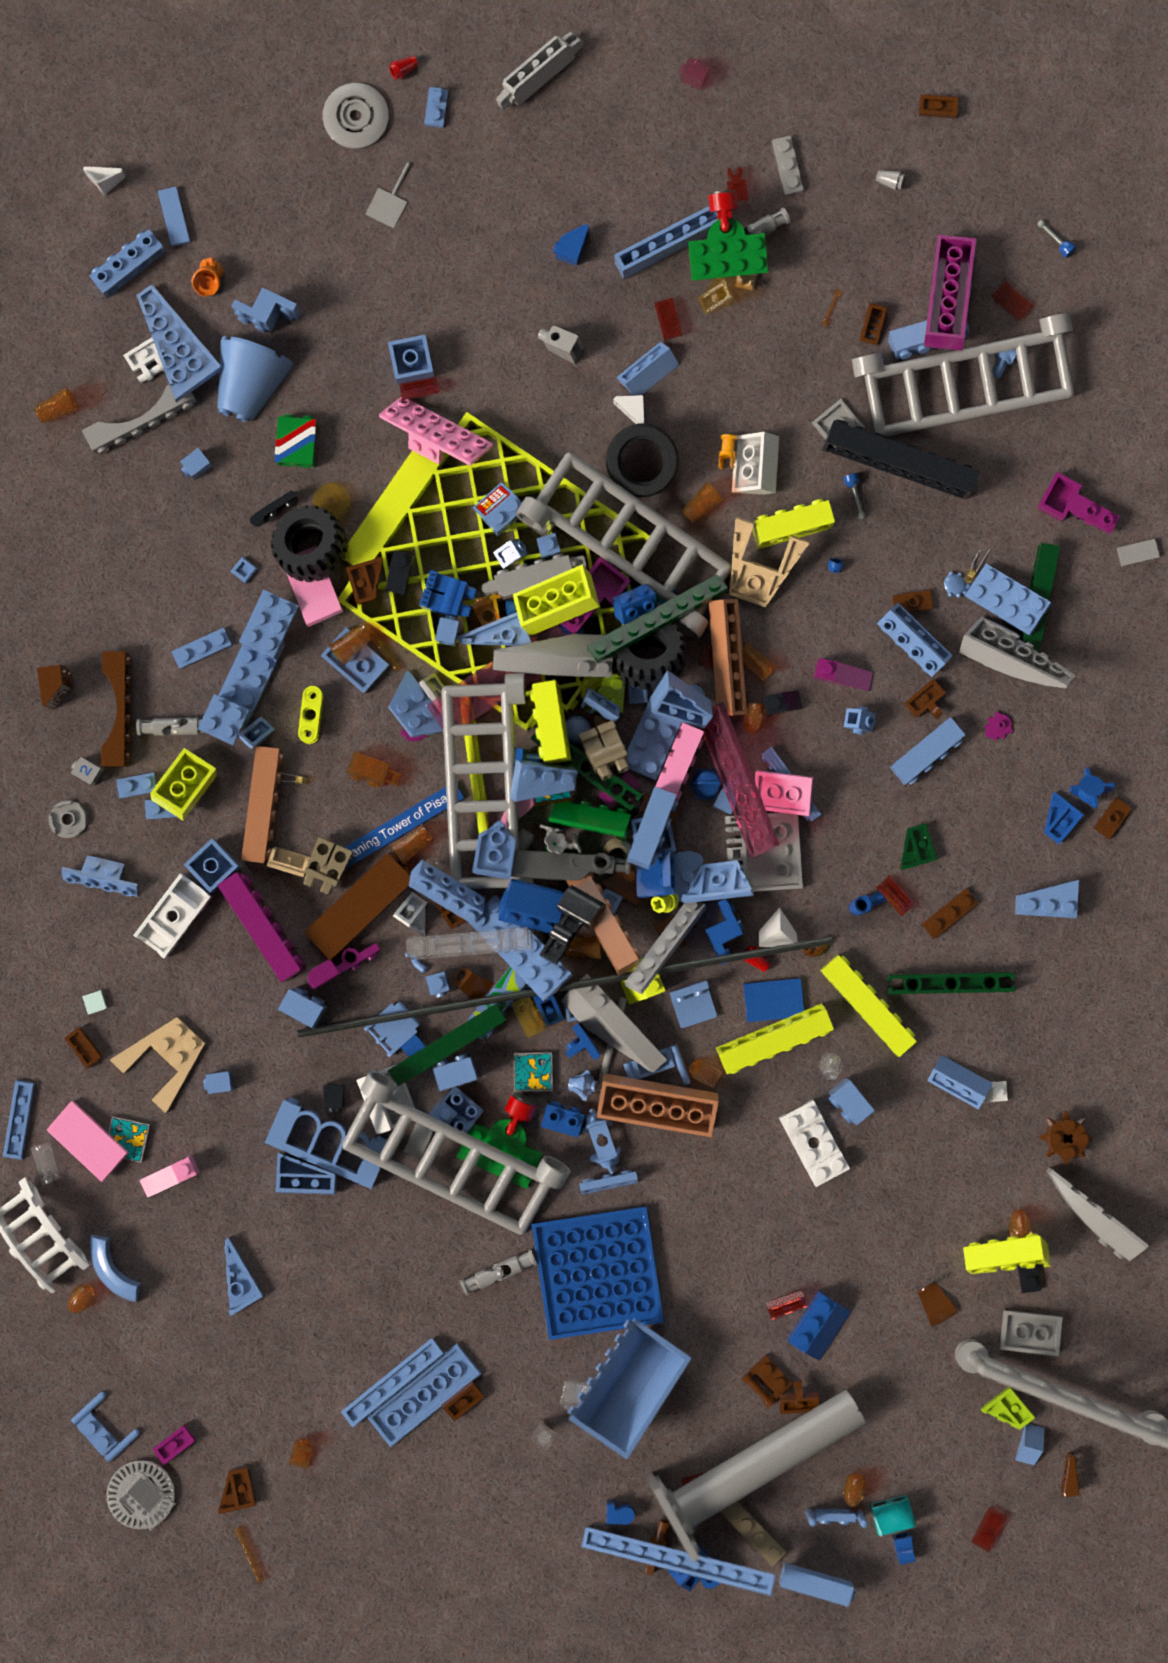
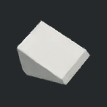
[613,395,644,424]

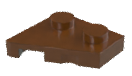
[346,557,382,605]
[601,864,650,906]
[218,1466,256,1514]

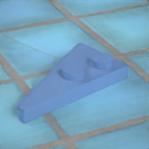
[457,612,531,646]
[225,1237,264,1316]

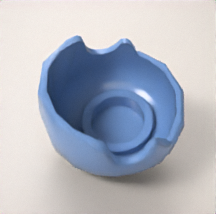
[566,714,592,745]

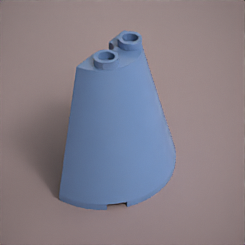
[217,336,293,422]

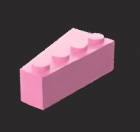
[655,723,704,801]

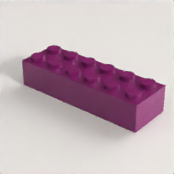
[924,235,976,351]
[217,872,305,982]

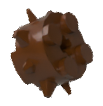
[1039,1111,1093,1164]

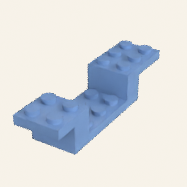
[198,589,299,746]

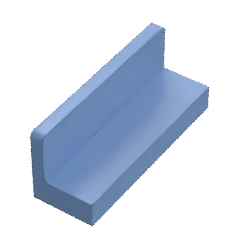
[617,342,679,396]
[927,1056,993,1110]

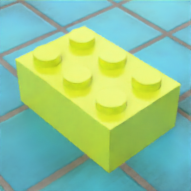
[150,748,217,821]

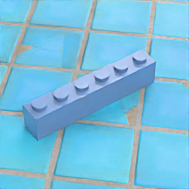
[614,206,718,279]

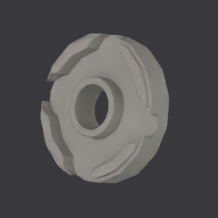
[49,800,88,839]

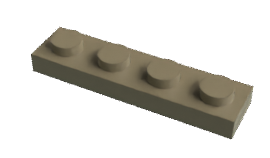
[720,1501,786,1566]

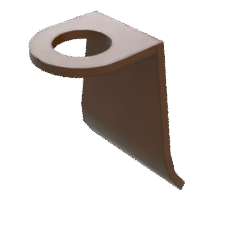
[453,967,494,1000]
[917,1281,958,1326]

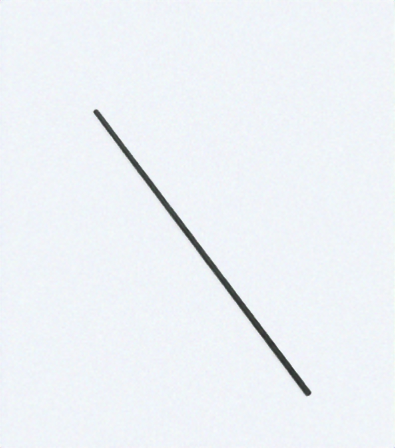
[297,936,833,1038]

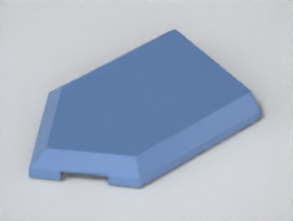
[472,820,517,879]

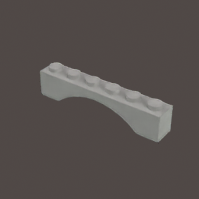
[82,385,196,454]

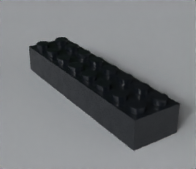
[822,420,979,499]

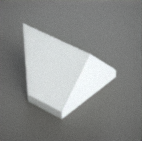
[83,167,125,195]
[393,892,428,937]
[759,907,797,947]

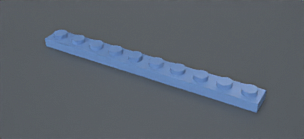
[582,1527,776,1595]

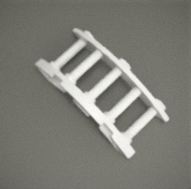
[0,1178,89,1293]

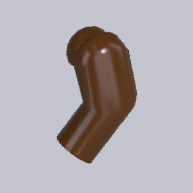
[803,937,829,957]

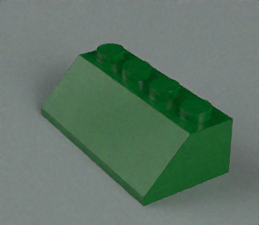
[548,800,633,839]

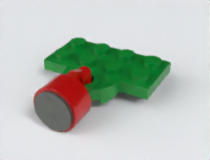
[688,190,768,281]
[457,1093,543,1189]

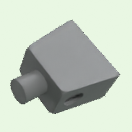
[538,326,584,364]

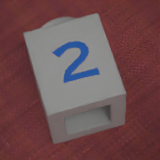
[71,757,104,786]

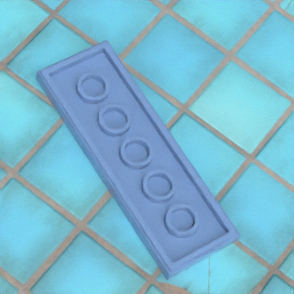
[367,1343,481,1447]

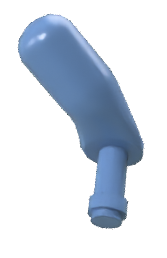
[405,953,427,973]

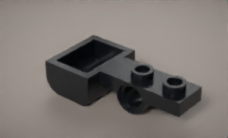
[539,885,606,966]

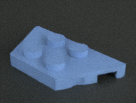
[388,670,443,738]
[681,860,754,903]

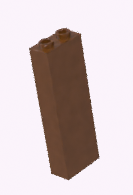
[304,853,411,960]

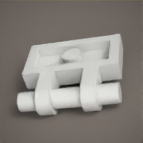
[123,337,165,384]

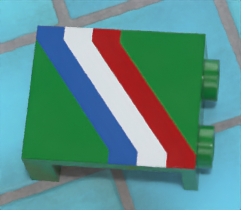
[274,414,318,468]

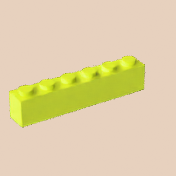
[820,955,916,1057]
[716,1003,834,1074]

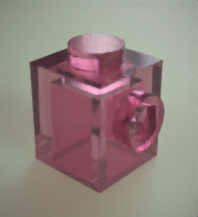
[679,58,709,90]

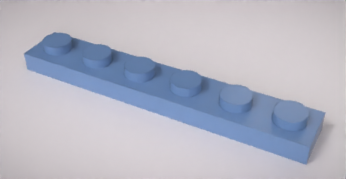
[341,1338,445,1427]

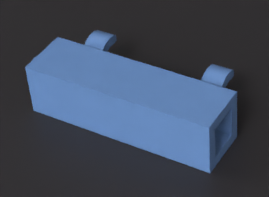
[779,1562,856,1607]

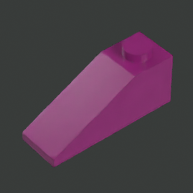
[813,658,873,691]

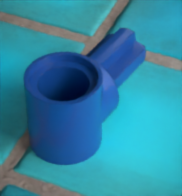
[849,891,887,916]

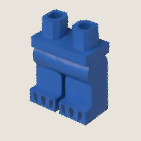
[419,570,477,618]

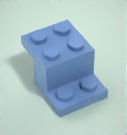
[232,287,301,333]

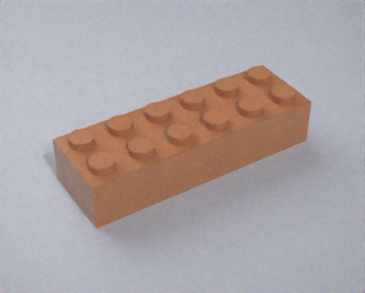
[597,1074,718,1137]

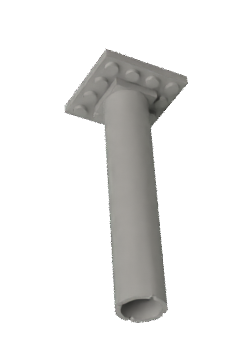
[645,1390,866,1562]

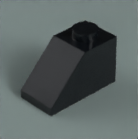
[386,550,415,596]
[761,690,803,717]

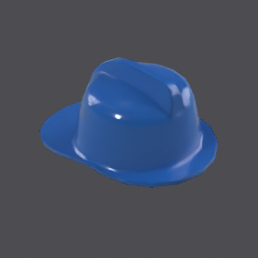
[690,769,721,799]

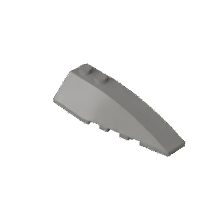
[959,616,1076,688]
[493,634,613,677]
[561,974,667,1073]
[1047,1168,1149,1261]

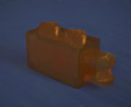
[346,751,404,789]

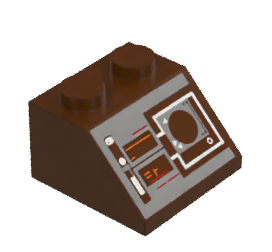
[37,664,73,710]

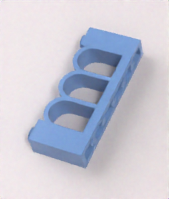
[265,1097,388,1189]

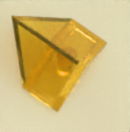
[698,278,734,315]

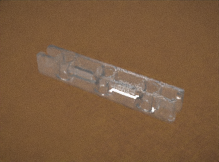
[407,927,533,960]

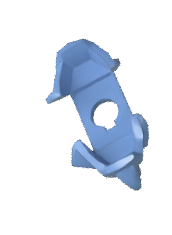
[580,1109,621,1174]

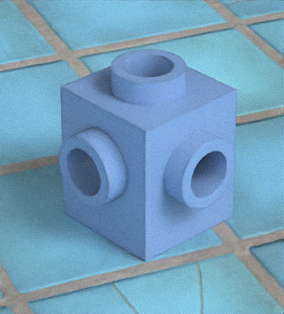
[844,706,876,735]

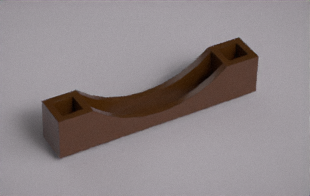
[101,651,132,767]

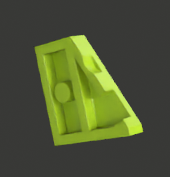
[586,673,625,713]
[981,1386,1035,1430]

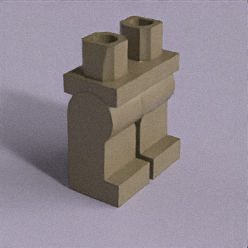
[579,720,629,780]
[303,837,354,895]

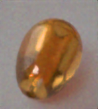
[743,702,766,734]
[1009,1209,1032,1239]
[67,1284,95,1314]
[843,1473,867,1507]

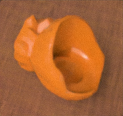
[192,257,224,297]

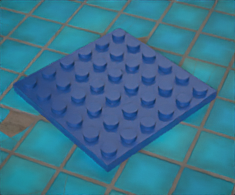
[532,1206,664,1340]

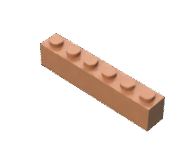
[708,599,747,717]
[241,746,284,864]
[565,872,641,976]

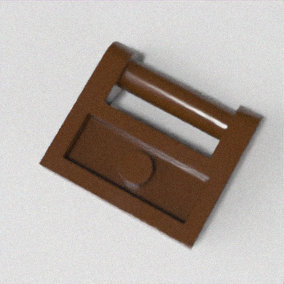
[741,1355,793,1408]

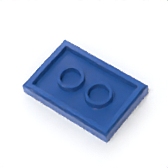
[743,978,804,1022]

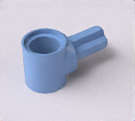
[992,349,1016,379]

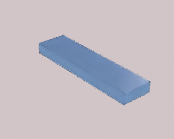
[3,1080,36,1160]

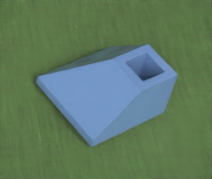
[428,1086,484,1133]

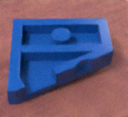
[1044,792,1084,845]

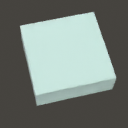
[82,990,107,1015]

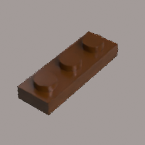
[921,888,978,939]

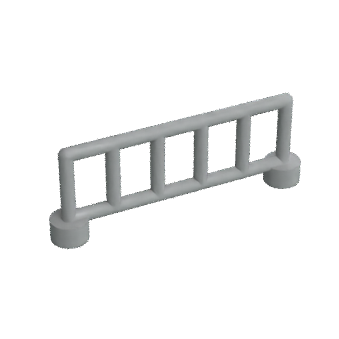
[852,313,1074,437]
[516,452,732,640]
[441,673,534,889]
[342,1071,570,1235]
[955,1339,1168,1449]

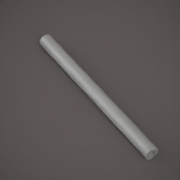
[597,997,627,1092]

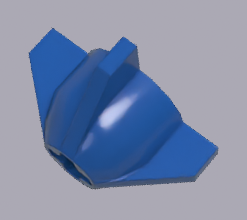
[1070,767,1115,808]

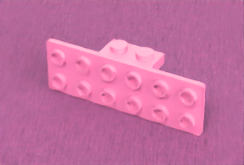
[379,396,493,465]

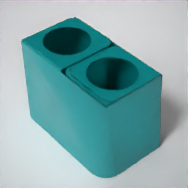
[871,1495,917,1536]

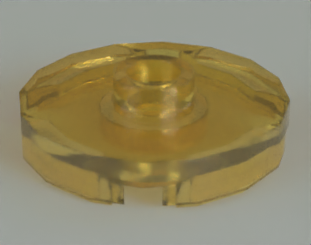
[313,482,351,520]

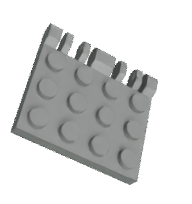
[725,813,803,892]

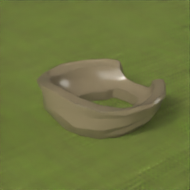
[603,838,632,859]

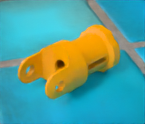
[719,434,738,469]

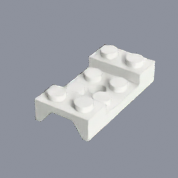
[133,874,213,959]
[778,1100,850,1187]

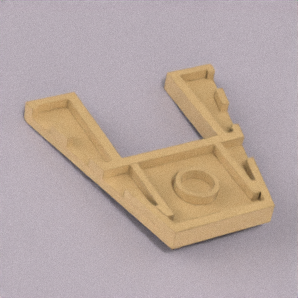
[729,517,809,607]
[110,1017,206,1113]

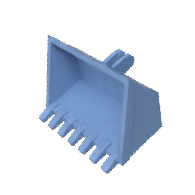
[568,1318,691,1459]

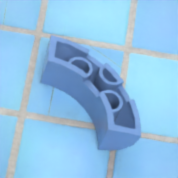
[90,1235,141,1302]

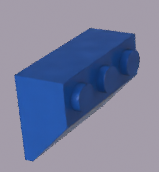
[498,878,565,934]
[787,1290,851,1360]

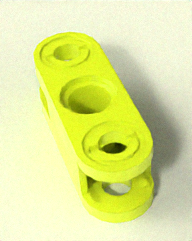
[298,686,324,744]

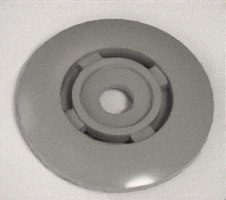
[323,83,389,149]
[107,1460,175,1529]

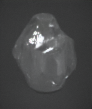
[818,1051,842,1080]

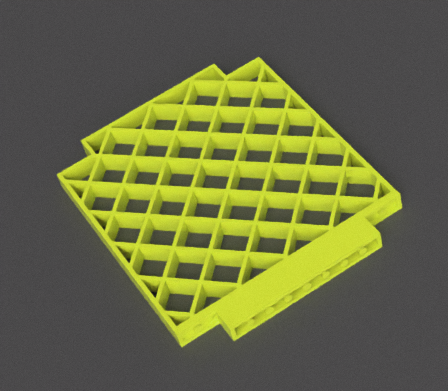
[338,412,657,731]

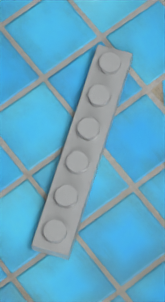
[625,902,706,994]

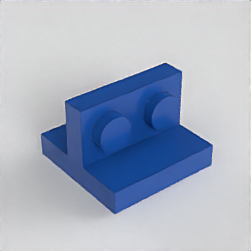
[565,1022,601,1060]

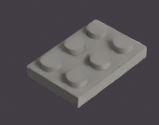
[999,1309,1063,1356]

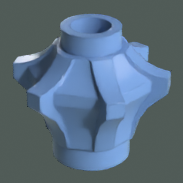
[568,1070,598,1101]

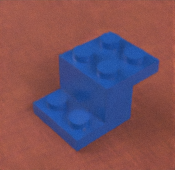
[705,899,744,965]

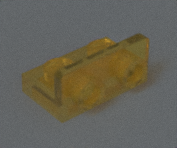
[512,997,547,1038]

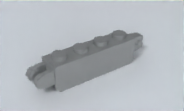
[496,32,583,110]
[482,554,586,600]

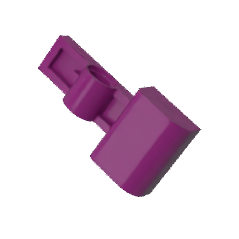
[1037,472,1120,534]
[560,557,631,634]
[307,943,380,991]

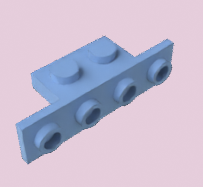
[61,855,138,897]

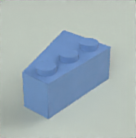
[651,670,713,729]
[510,760,577,802]
[1015,880,1079,918]
[276,1153,337,1195]

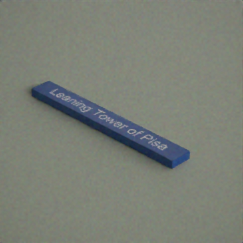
[329,787,464,869]

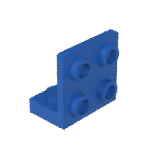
[636,850,676,898]

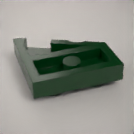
[900,823,937,870]

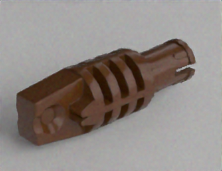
[645,1519,671,1576]

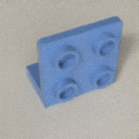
[669,980,717,1028]

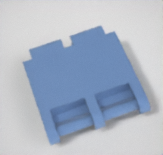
[364,1002,420,1057]

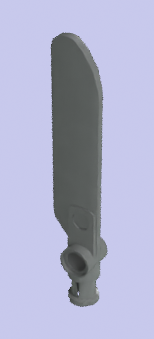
[511,850,630,881]

